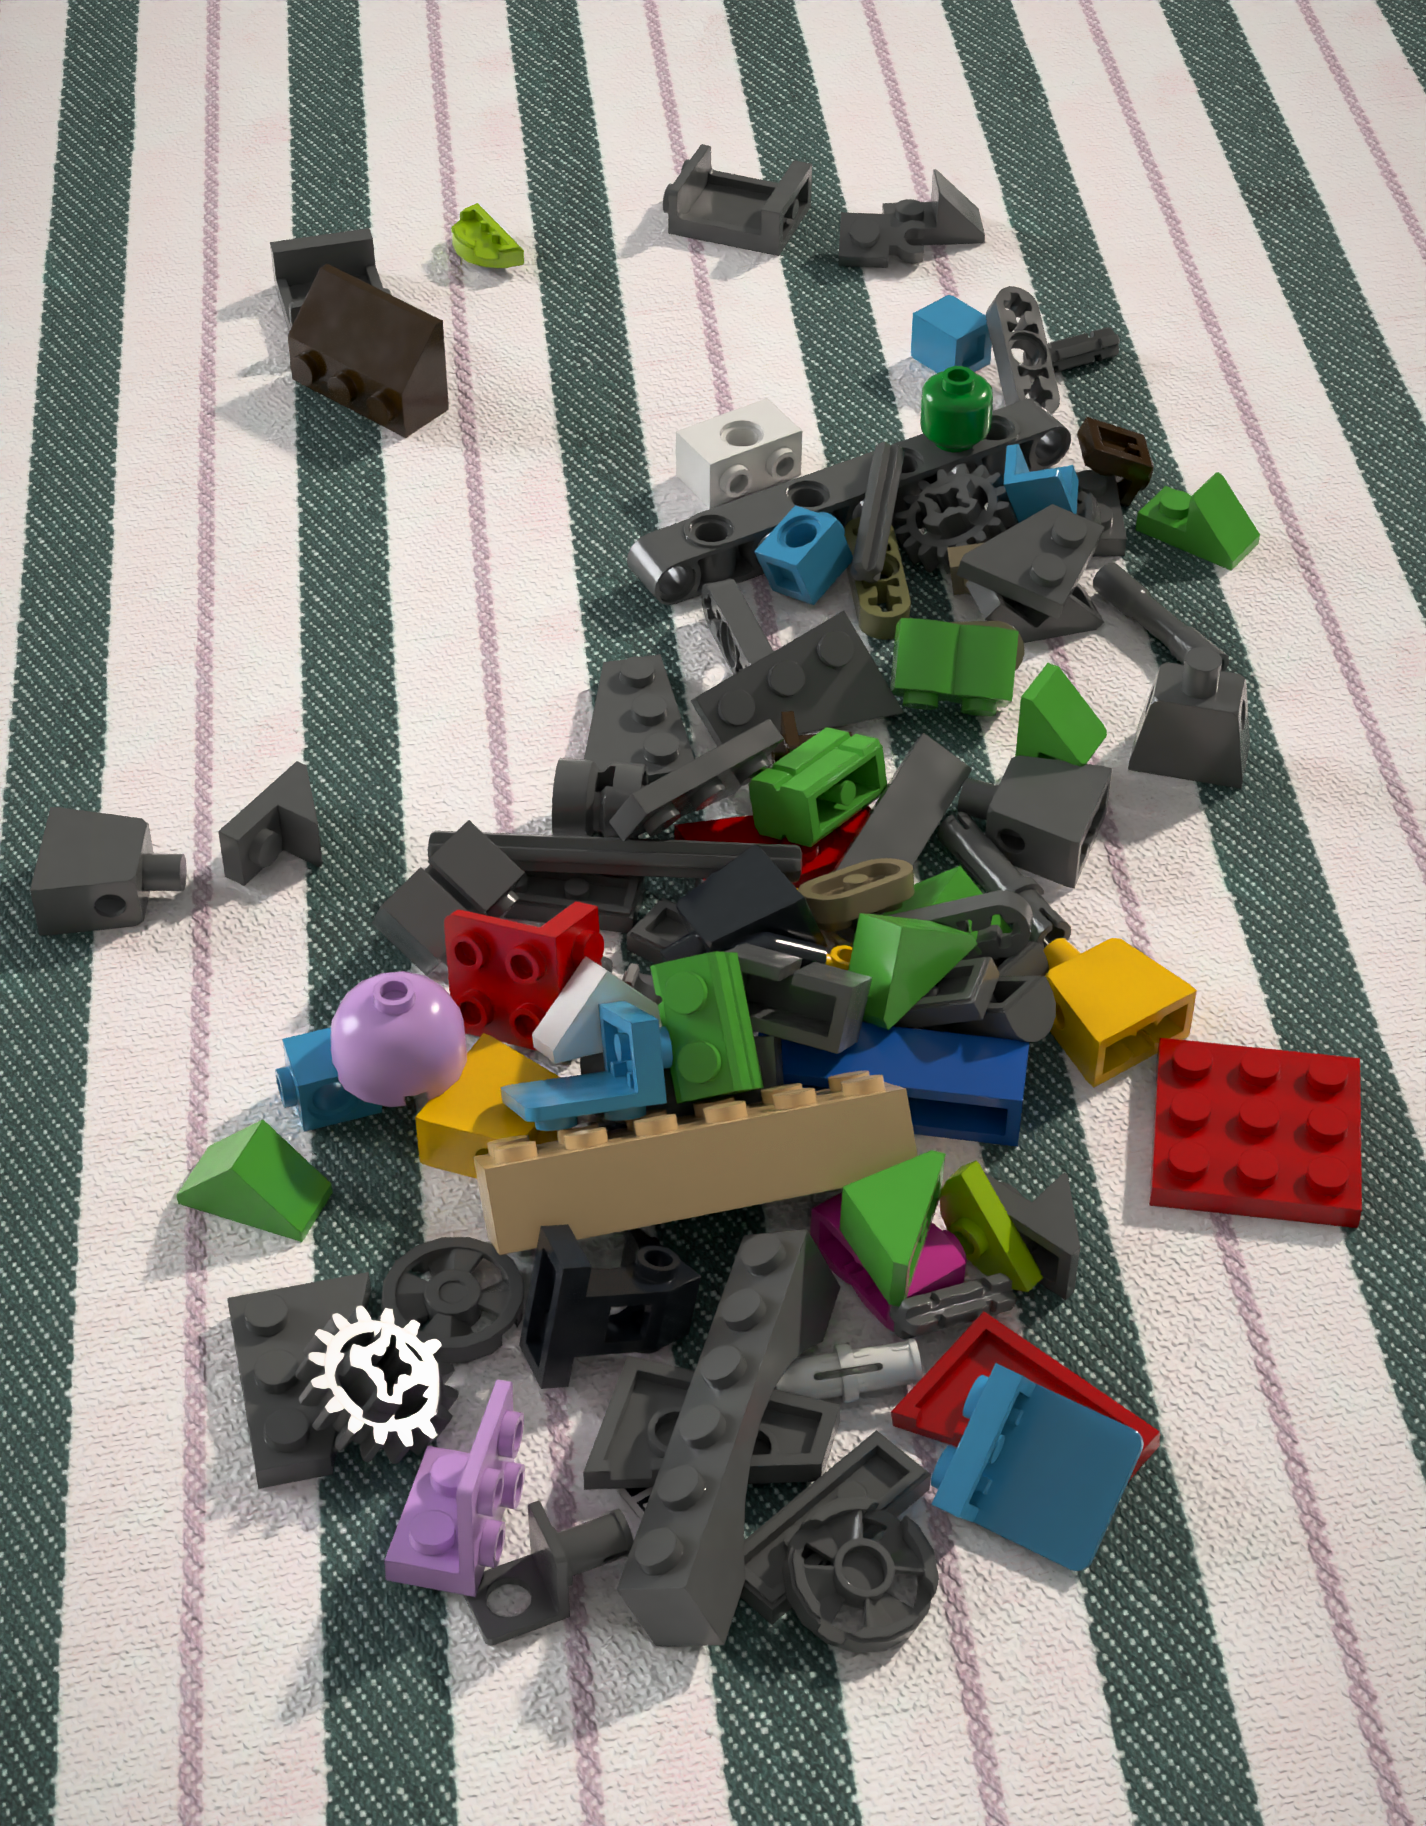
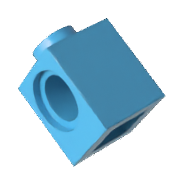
[754,505,853,605]
[275,1027,382,1132]

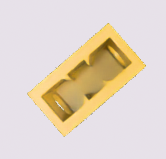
[1043,938,1197,1088]
[415,1033,560,1179]

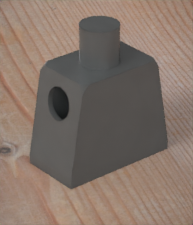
[1128,647,1250,789]
[958,755,1112,889]
[30,807,187,935]

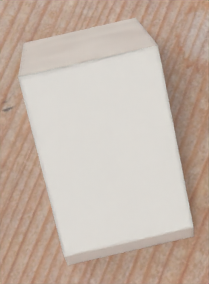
[532,956,662,1064]

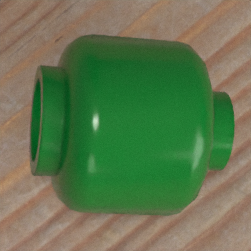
[920,366,993,452]

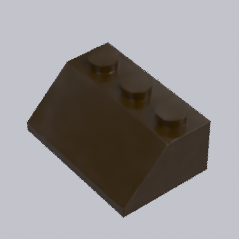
[287,264,449,438]

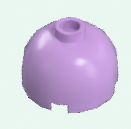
[330,971,467,1107]

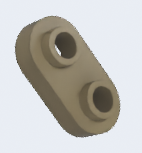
[798,858,915,931]

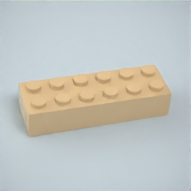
[473,1070,918,1255]

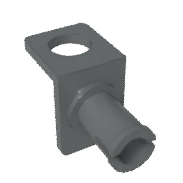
[464,1500,634,1646]

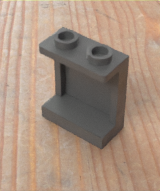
[663,144,812,256]
[270,228,392,331]

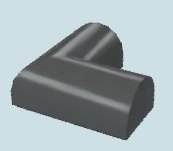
[921,941,1056,1042]

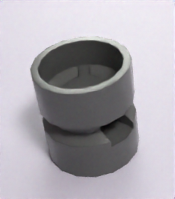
[552,758,648,839]

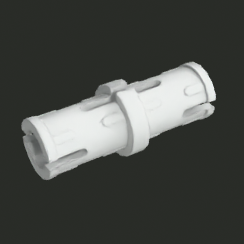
[774,1338,923,1403]

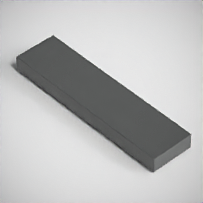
[831,733,972,944]

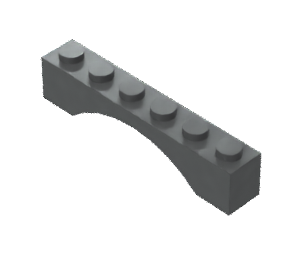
[616,1229,841,1646]

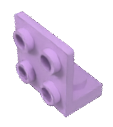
[385,1379,525,1597]

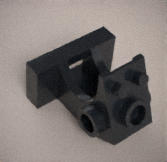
[519,1224,701,1389]

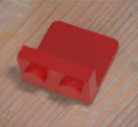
[444,901,604,1051]

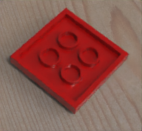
[1149,1038,1362,1228]

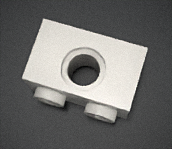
[676,398,803,509]

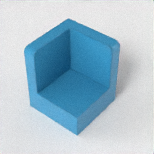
[911,295,992,373]
[1004,444,1079,523]

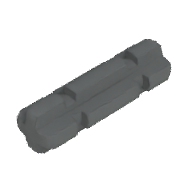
[1022,327,1120,373]
[889,1273,1017,1340]

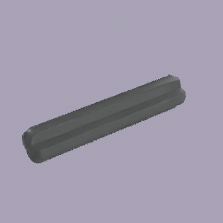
[850,442,905,584]

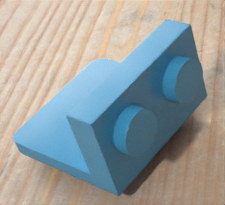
[501,1000,673,1131]
[931,1363,1144,1571]

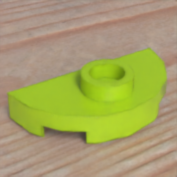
[451,203,524,268]
[939,1160,1043,1292]

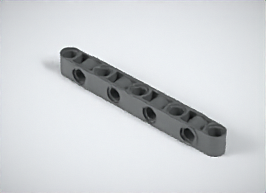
[627,399,1071,605]

